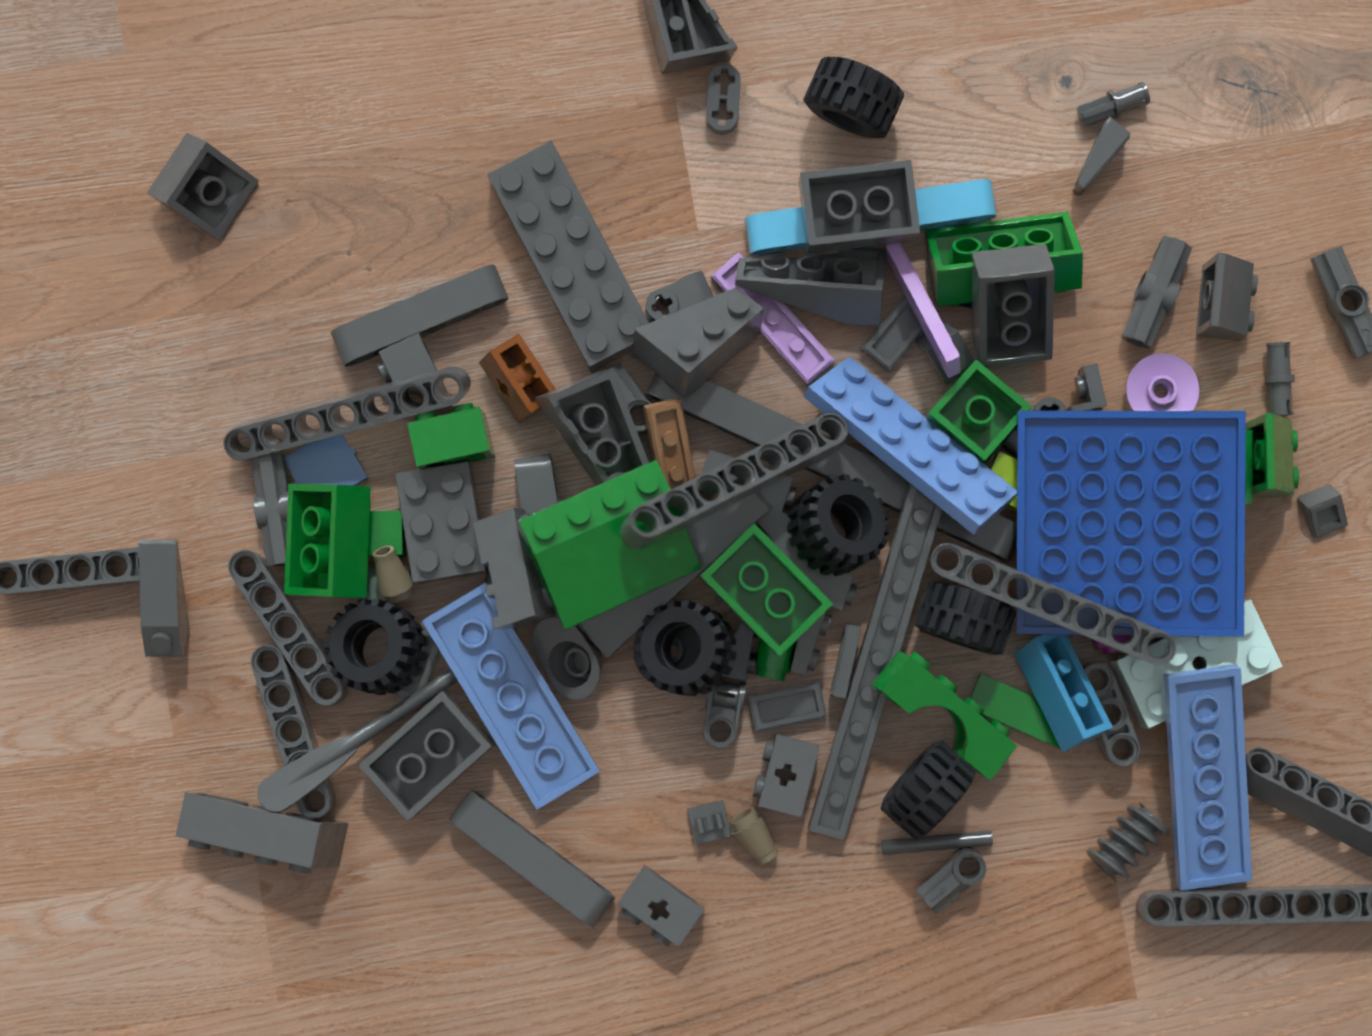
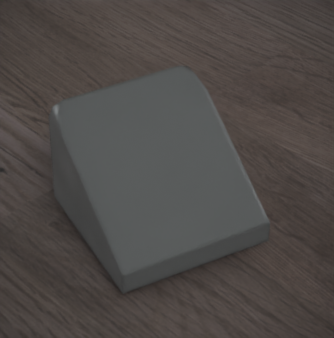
[1298,485,1348,539]

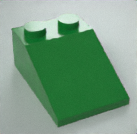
[1246,413,1299,498]

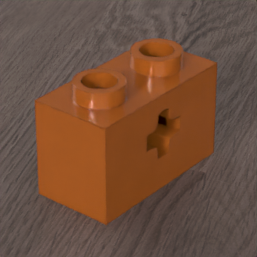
[479,334,555,423]

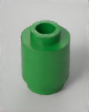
[755,639,797,681]

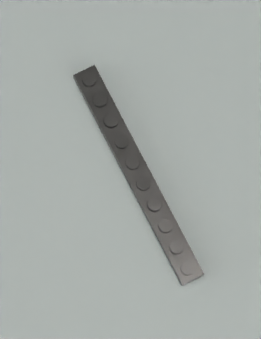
[807,483,942,840]

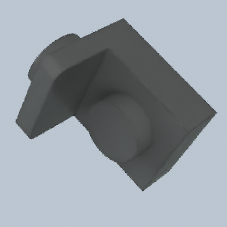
[1066,363,1107,411]

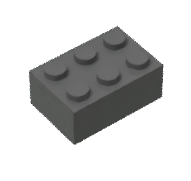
[798,160,920,254]
[972,244,1054,367]
[395,461,488,584]
[358,691,495,821]

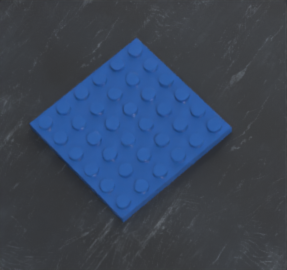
[1016,411,1246,637]

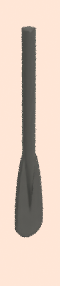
[258,668,458,813]

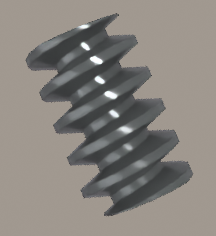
[1087,802,1170,882]

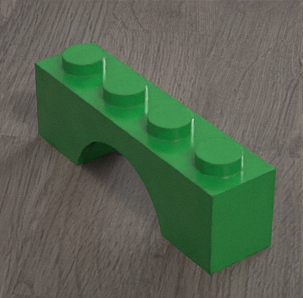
[871,650,1017,781]

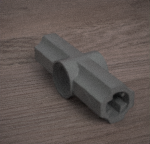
[1121,236,1193,349]
[1310,246,1372,359]
[251,453,288,567]

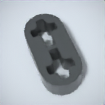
[706,63,741,135]

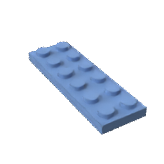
[803,356,1017,535]
[422,582,600,810]
[1163,664,1252,891]

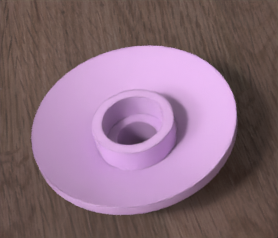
[1126,353,1199,411]

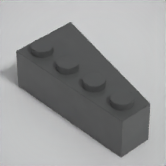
[535,370,649,486]
[176,792,348,874]

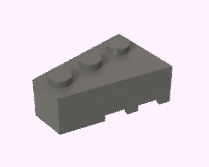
[643,0,738,74]
[633,287,764,398]
[473,508,557,629]

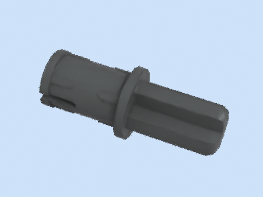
[1077,82,1150,126]

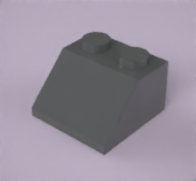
[147,133,259,240]
[1196,253,1258,341]

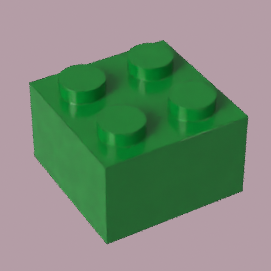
[927,360,1033,465]
[407,403,495,469]

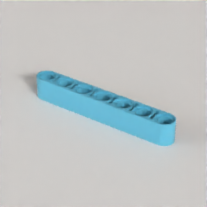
[745,179,997,255]

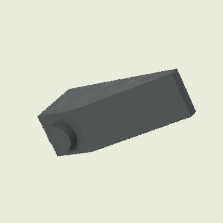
[139,540,190,657]

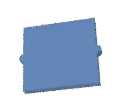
[284,434,368,486]

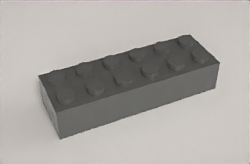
[487,140,649,372]

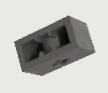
[752,734,820,817]
[618,864,704,947]

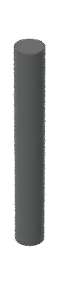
[881,831,993,855]

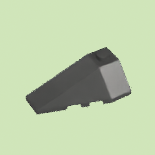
[735,247,886,326]

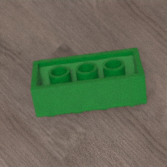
[925,212,1083,306]

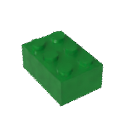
[284,484,371,598]
[700,524,833,657]

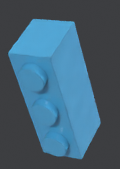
[1014,634,1113,753]

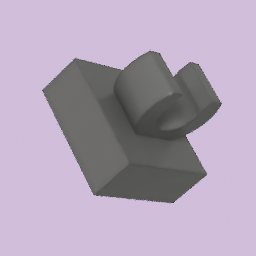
[687,800,732,845]

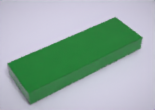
[969,674,1068,752]

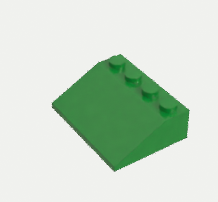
[517,460,701,631]

